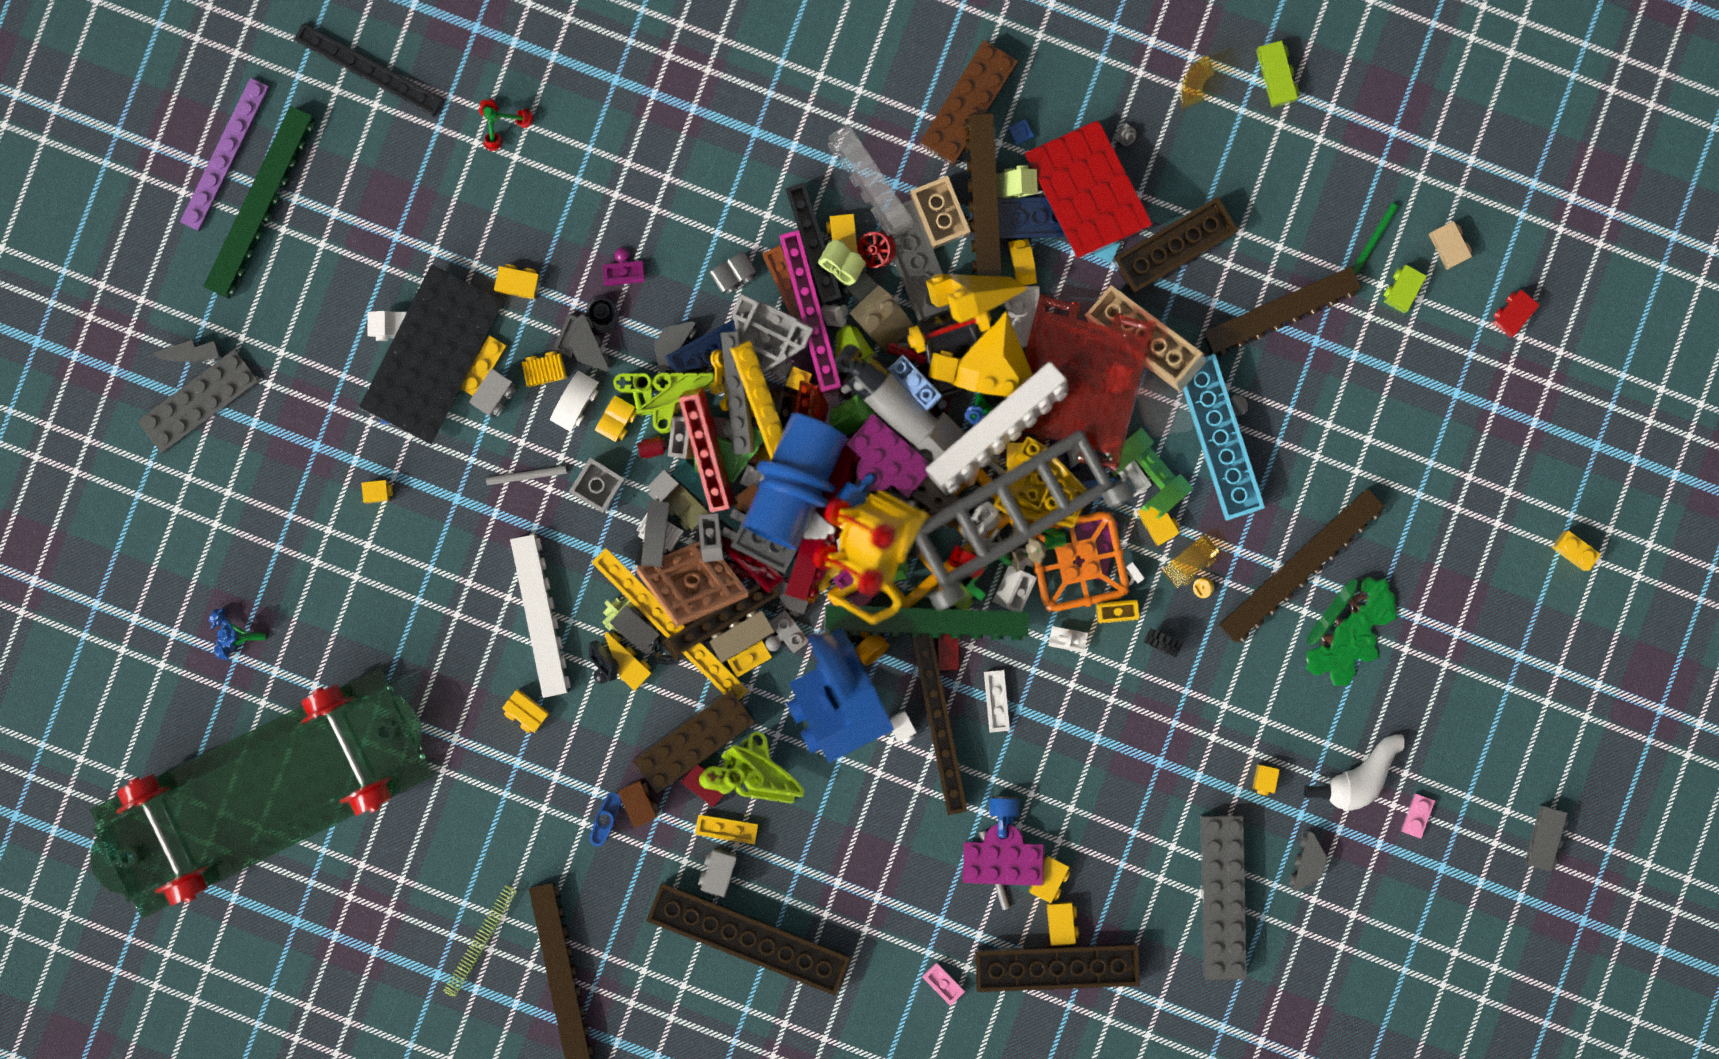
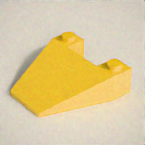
[926,274,1027,323]

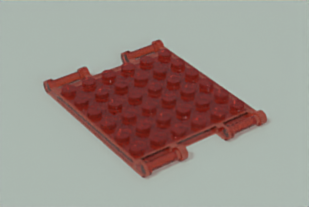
[1009,294,1156,472]

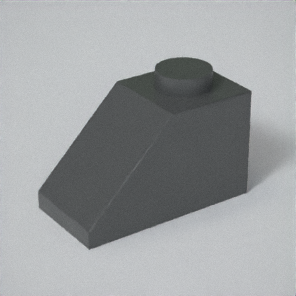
[777,582,808,617]

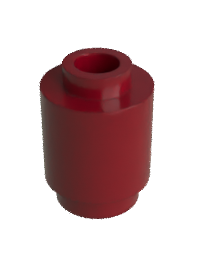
[637,435,668,459]

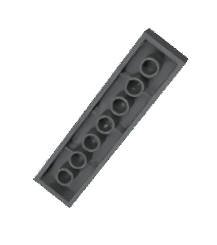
[1200,815,1246,980]

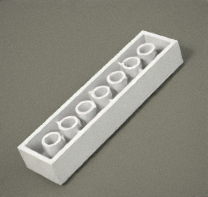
[926,362,1069,496]

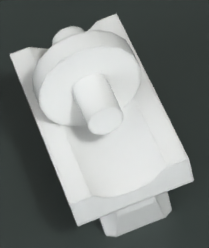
[1048,626,1088,653]

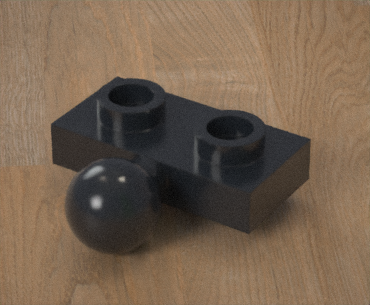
[588,640,619,684]

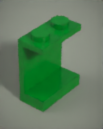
[964,554,1011,601]

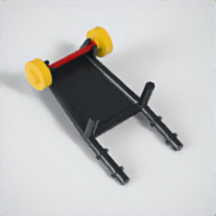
[907,309,1005,417]

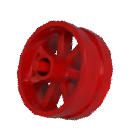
[857,231,896,268]

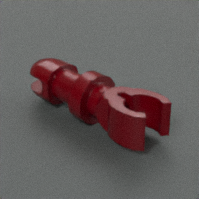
[727,562,756,582]

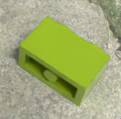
[1383,265,1427,313]

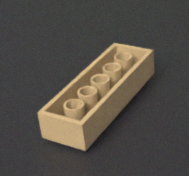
[1085,285,1206,392]

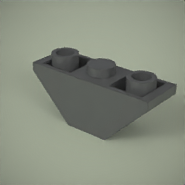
[568,314,610,371]
[654,321,697,374]
[1288,830,1327,891]

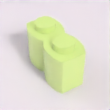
[818,240,866,285]

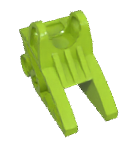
[613,373,715,434]
[699,732,804,804]

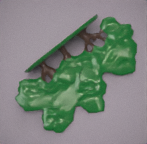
[1306,577,1397,686]

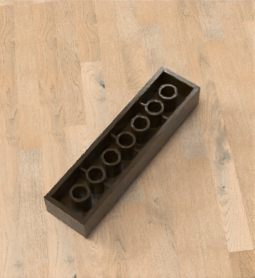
[975,943,1140,992]

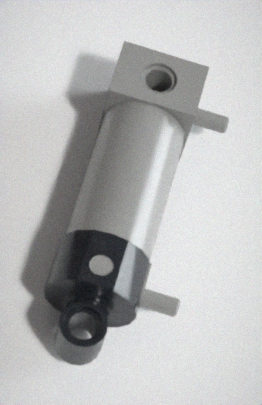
[835,344,964,464]

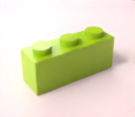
[1256,41,1299,108]

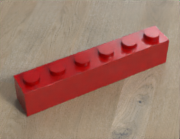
[679,387,734,512]

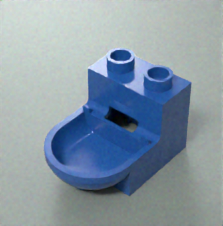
[786,628,894,763]

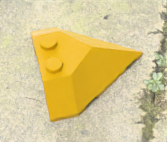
[951,311,1033,397]

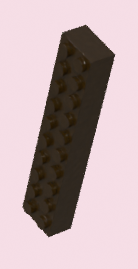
[646,881,850,996]

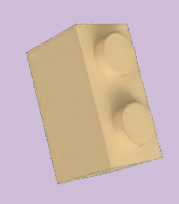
[1429,221,1472,270]

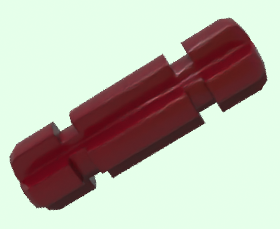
[887,343,926,365]

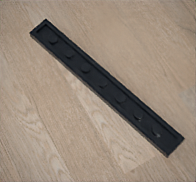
[294,23,444,118]

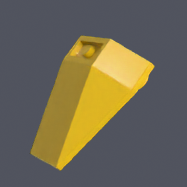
[994,436,1087,528]

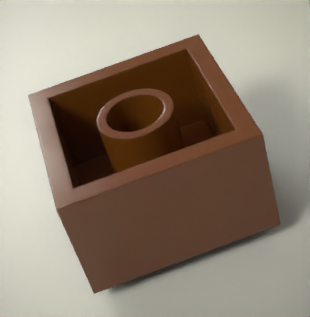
[617,780,661,828]

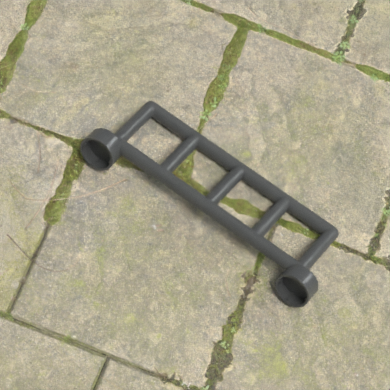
[915,430,1137,610]

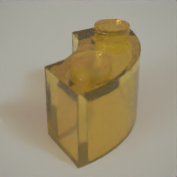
[1179,55,1215,110]
[1161,534,1220,588]

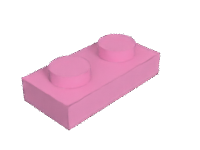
[1401,794,1435,838]
[922,962,965,1006]

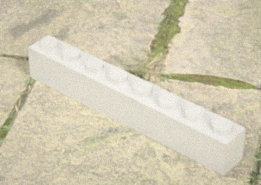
[510,534,571,698]

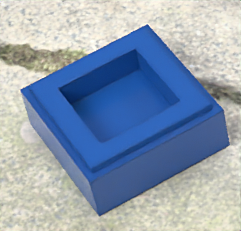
[1007,119,1035,146]

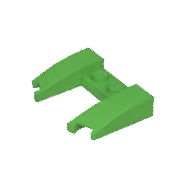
[1106,427,1193,519]

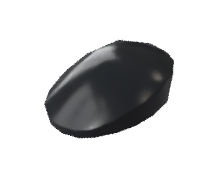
[586,295,619,333]

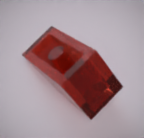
[795,380,828,423]

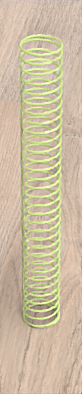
[443,885,518,997]

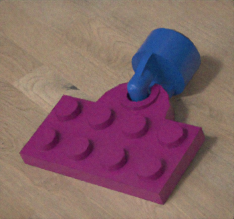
[836,414,931,509]
[963,796,1045,886]

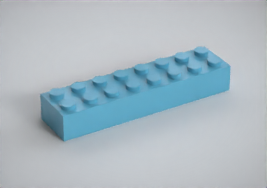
[1183,354,1265,521]

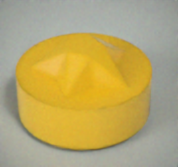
[1193,577,1214,598]

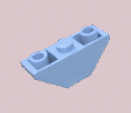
[888,355,942,411]

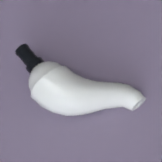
[1304,734,1404,811]

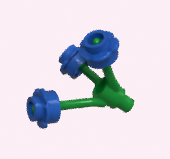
[965,393,994,433]

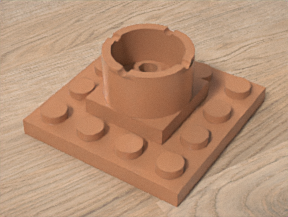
[637,541,748,627]

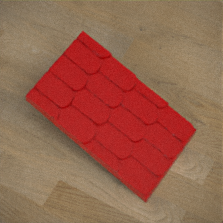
[1024,120,1152,259]

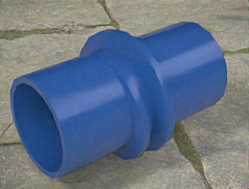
[742,413,847,550]

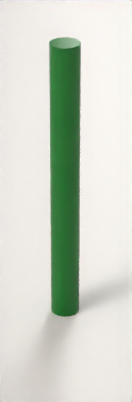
[1352,203,1398,275]

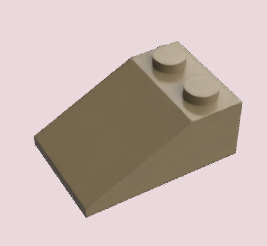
[850,285,914,354]

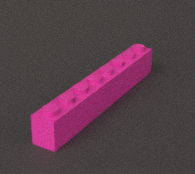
[779,230,841,393]

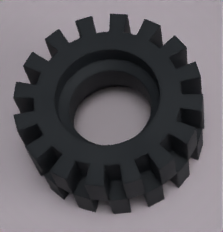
[1144,628,1183,658]

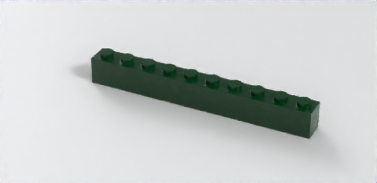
[203,106,316,299]
[824,605,1029,641]

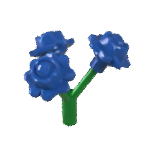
[208,607,265,661]

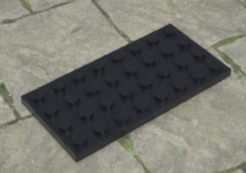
[358,264,504,445]

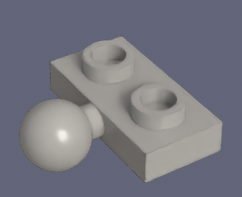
[765,609,808,653]

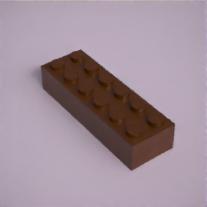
[920,40,1018,167]

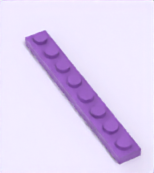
[180,78,269,231]

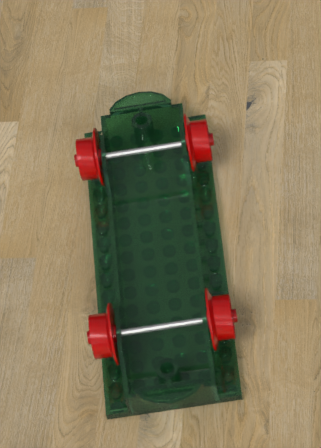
[89,667,434,919]

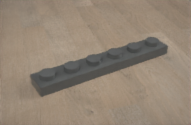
[721,331,755,454]

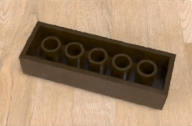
[1112,197,1238,295]
[633,687,755,794]

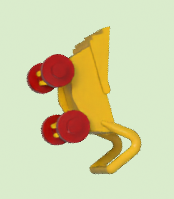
[813,490,927,624]

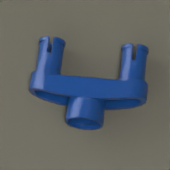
[590,792,622,846]

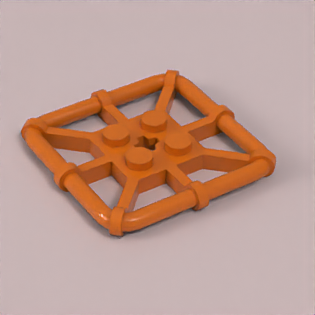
[1029,511,1129,612]

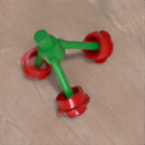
[478,99,533,151]

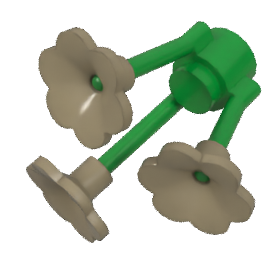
[1008,523,1066,572]

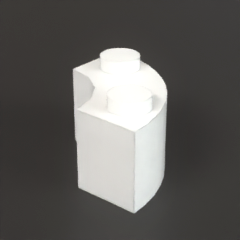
[368,311,407,341]
[550,371,599,432]

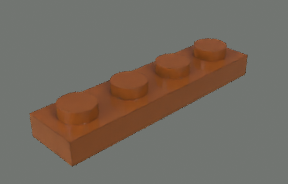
[762,245,802,321]

